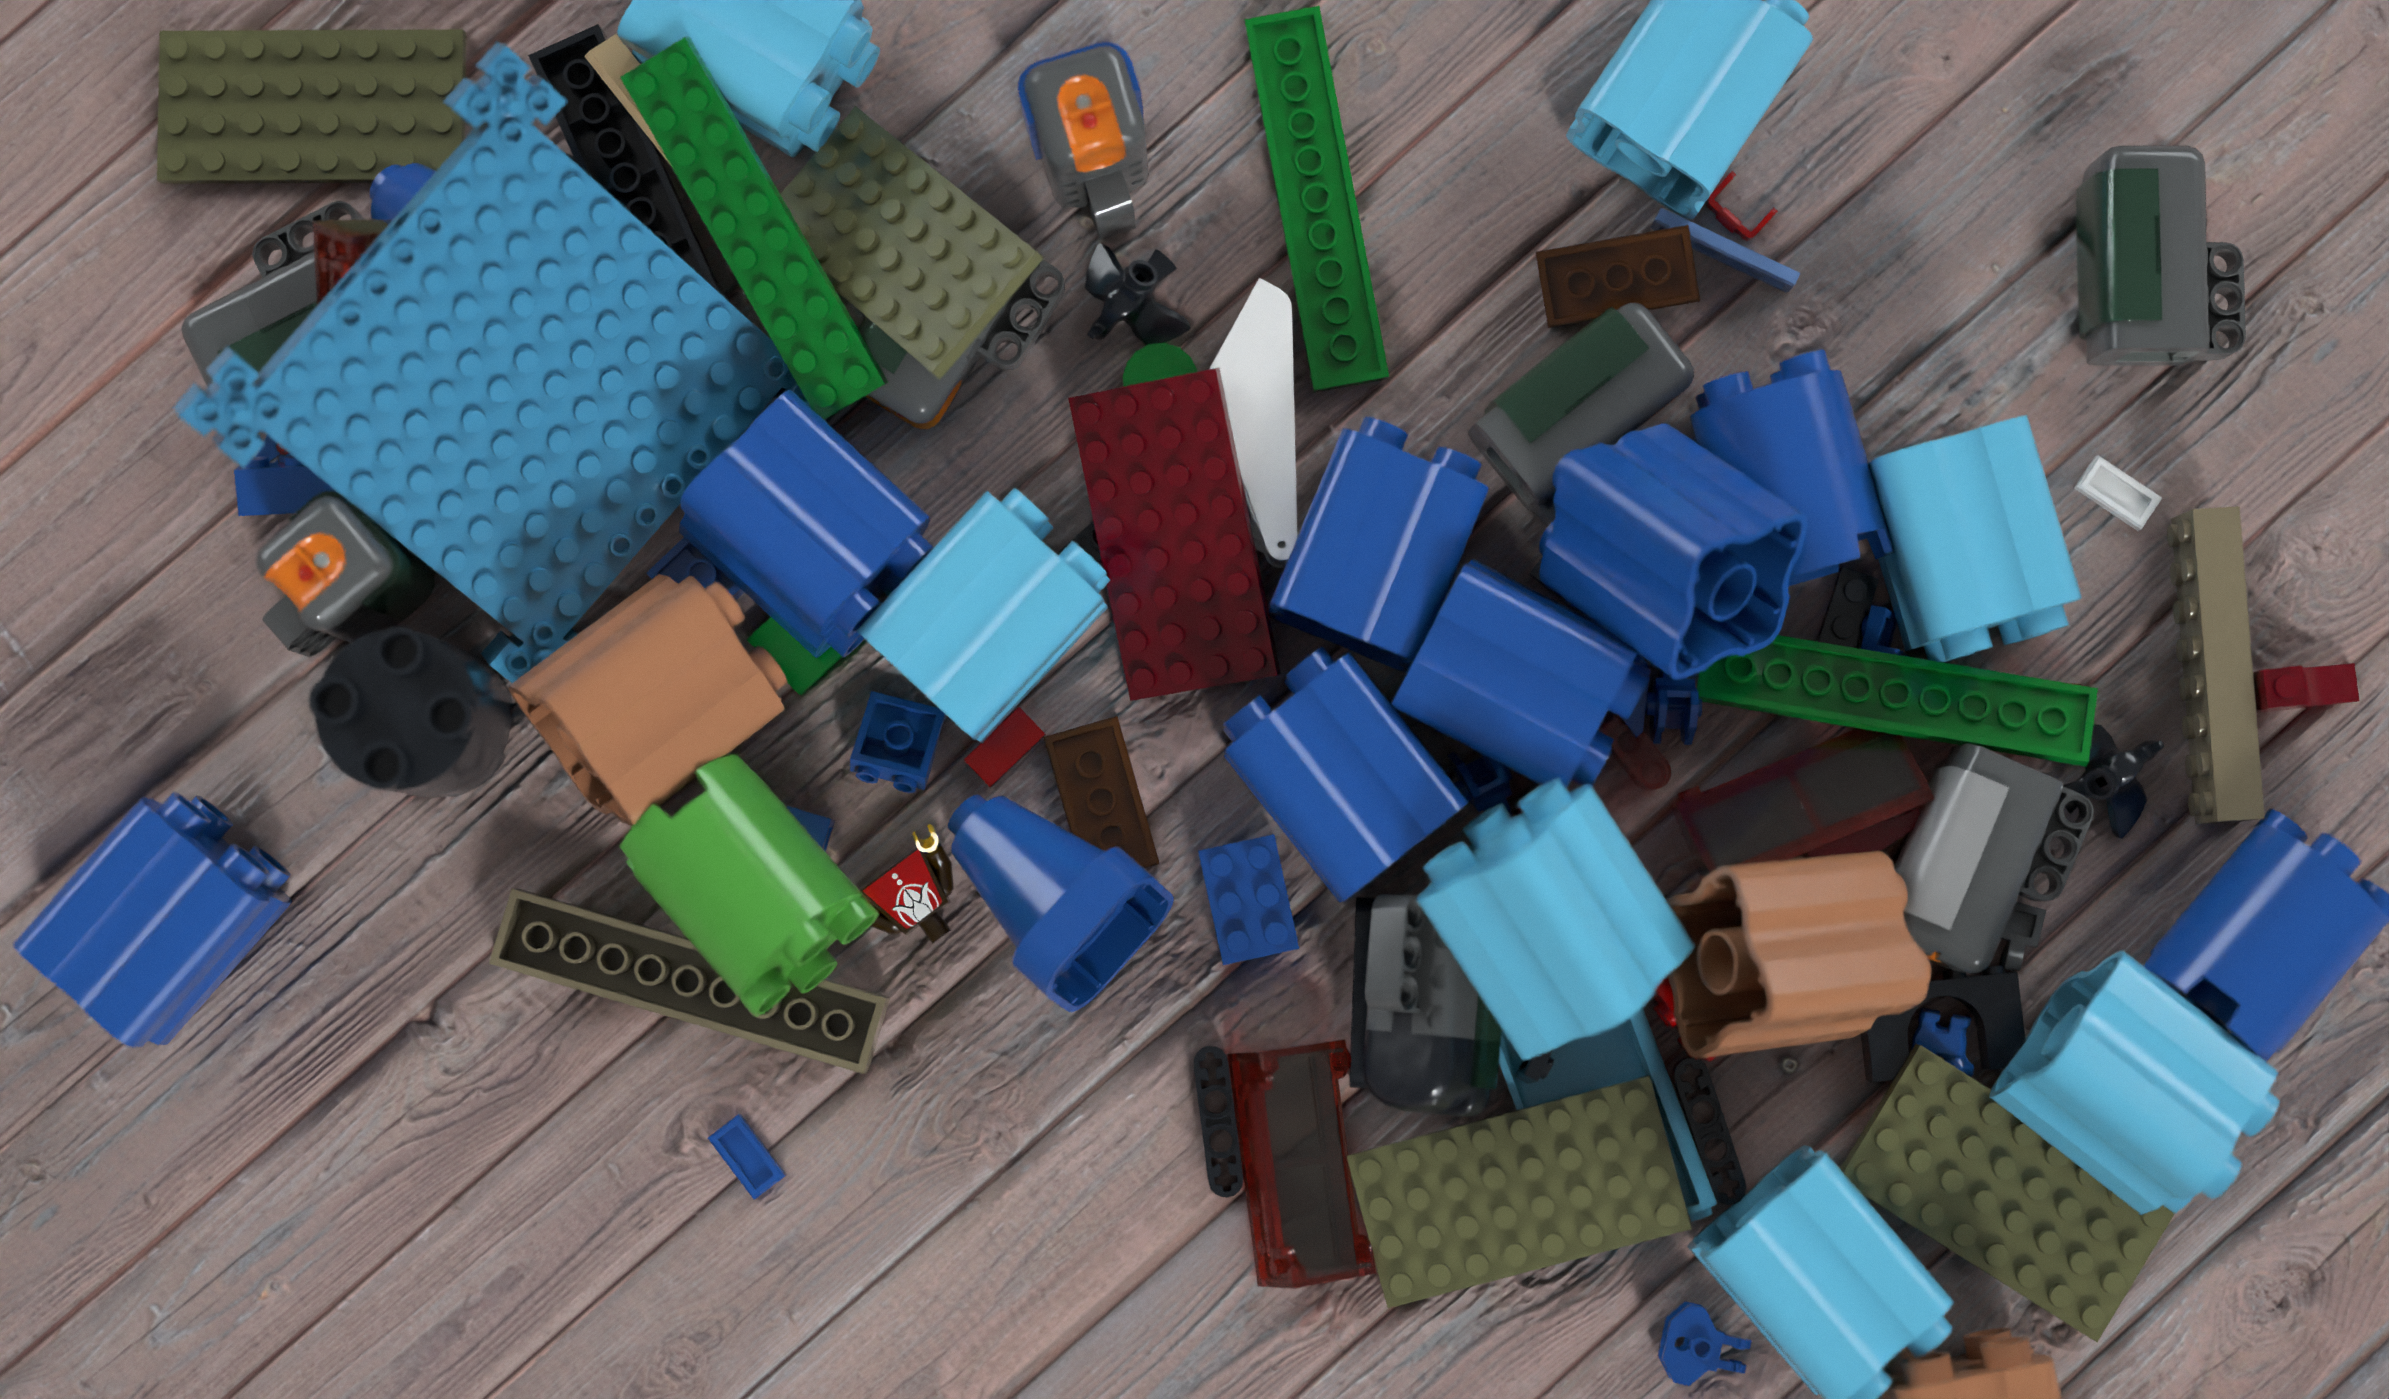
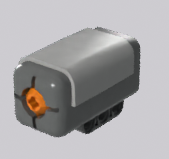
[1894,743,2094,973]

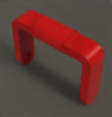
[1706,171,1778,241]

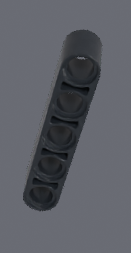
[1349,897,1376,1088]

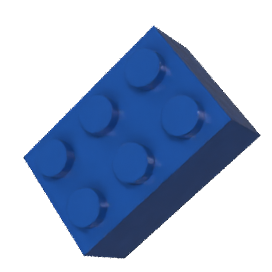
[1198,834,1299,965]

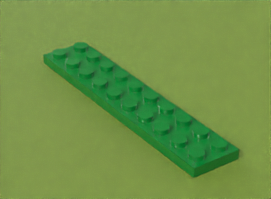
[1244,6,1389,393]
[620,37,888,420]
[1697,635,2098,767]

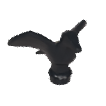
[1085,243,1191,346]
[2063,724,2165,839]

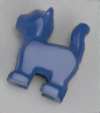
[1910,1007,1974,1077]

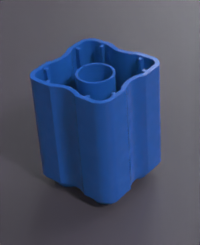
[679,390,934,658]
[1269,417,1489,673]
[1539,423,1808,680]
[1391,559,1651,788]
[1223,646,1469,903]
[13,792,292,1048]

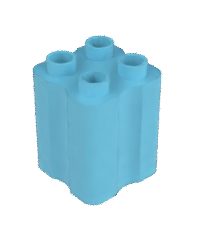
[617,0,880,158]
[1566,0,1813,220]
[1869,416,2082,663]
[857,487,1110,743]
[1416,778,1695,1060]
[1989,951,2280,1214]
[1688,1145,1953,1399]

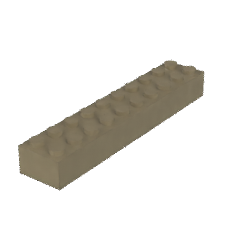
[489,888,890,1074]

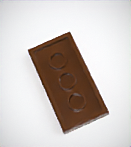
[1535,224,1700,328]
[1043,716,1160,869]

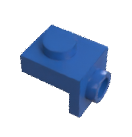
[1861,605,1910,657]

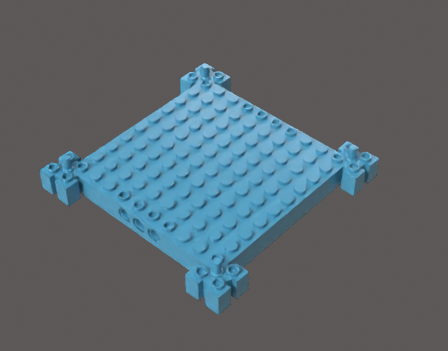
[173,41,812,683]

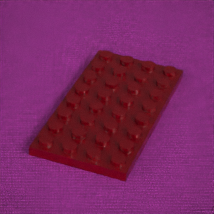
[1068,368,1281,701]

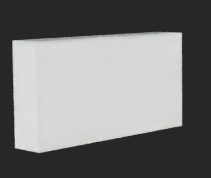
[2074,455,2162,531]

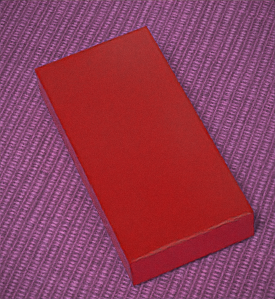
[963,707,1046,788]

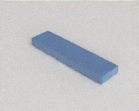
[1651,208,1800,293]

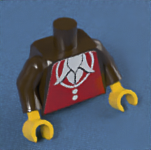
[860,824,954,944]

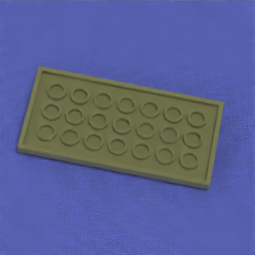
[157,29,466,184]
[780,106,1044,379]
[1840,1044,2175,1342]
[1346,1075,1692,1308]

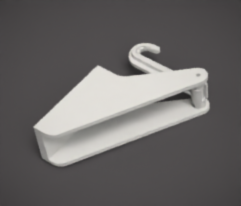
[1210,278,1297,569]

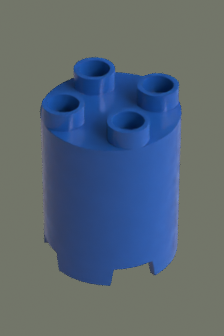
[1690,350,1895,587]
[2143,809,2389,1062]

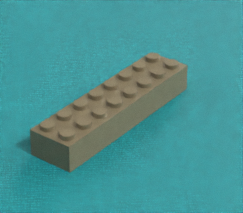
[2167,506,2265,824]

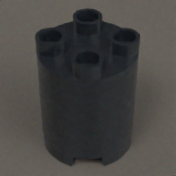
[309,627,513,798]

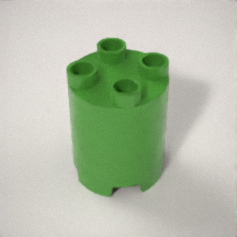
[620,754,879,1017]

